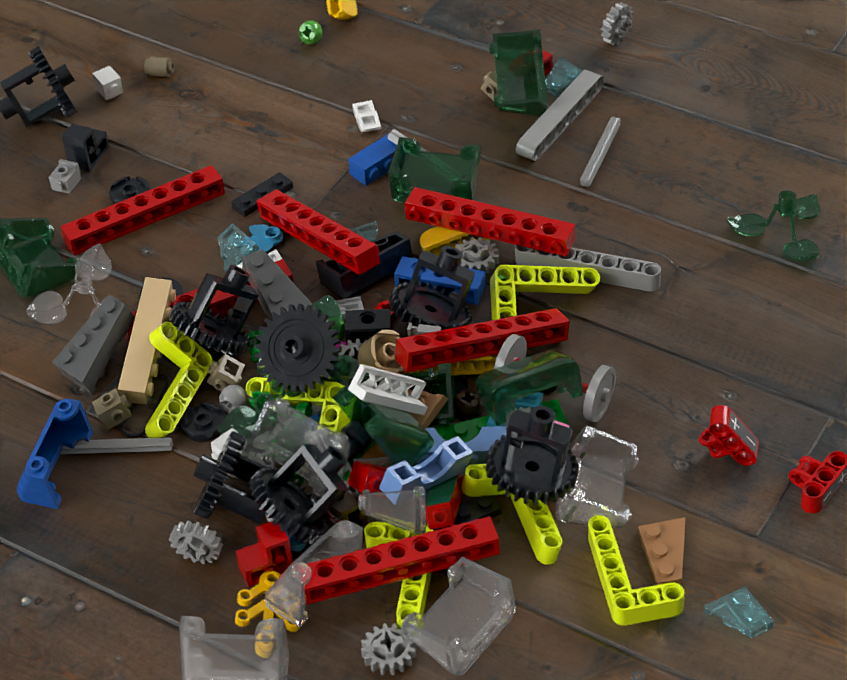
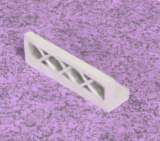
[348,364,428,415]

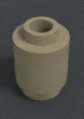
[144,57,174,77]

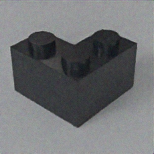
[62,123,110,172]

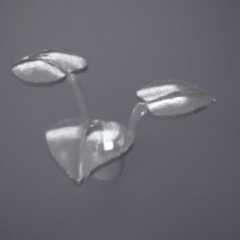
[26,244,120,325]

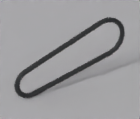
[121,374,169,437]

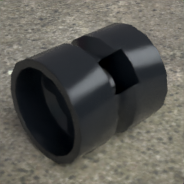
[333,421,372,463]

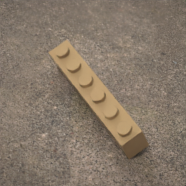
[118,277,176,405]

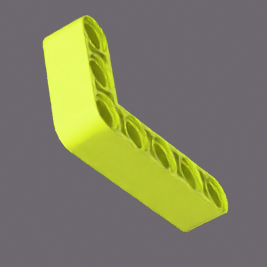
[490,265,600,320]
[145,322,213,438]
[246,377,354,435]
[461,464,563,565]
[588,515,684,625]
[364,522,433,637]

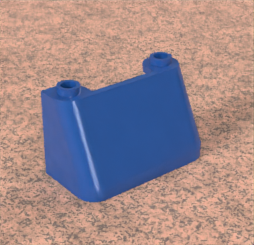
[16,399,93,509]

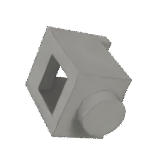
[49,159,82,194]

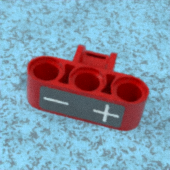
[698,405,759,466]
[788,451,847,514]

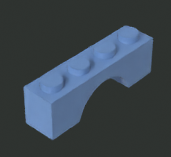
[411,426,506,465]
[379,436,473,505]

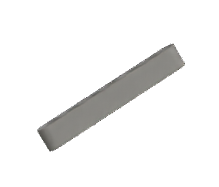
[516,70,604,161]
[515,245,661,292]

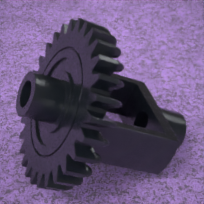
[0,46,77,127]
[389,246,475,330]
[168,265,259,357]
[254,304,342,393]
[486,406,579,506]
[193,431,266,524]
[249,443,349,545]

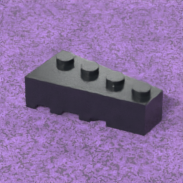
[315,231,414,299]

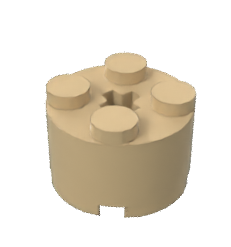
[358,330,404,382]

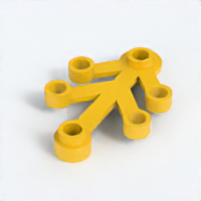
[235,571,303,656]

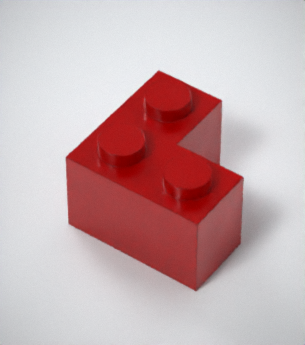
[235,521,294,587]

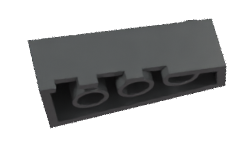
[242,249,317,321]
[52,295,135,395]

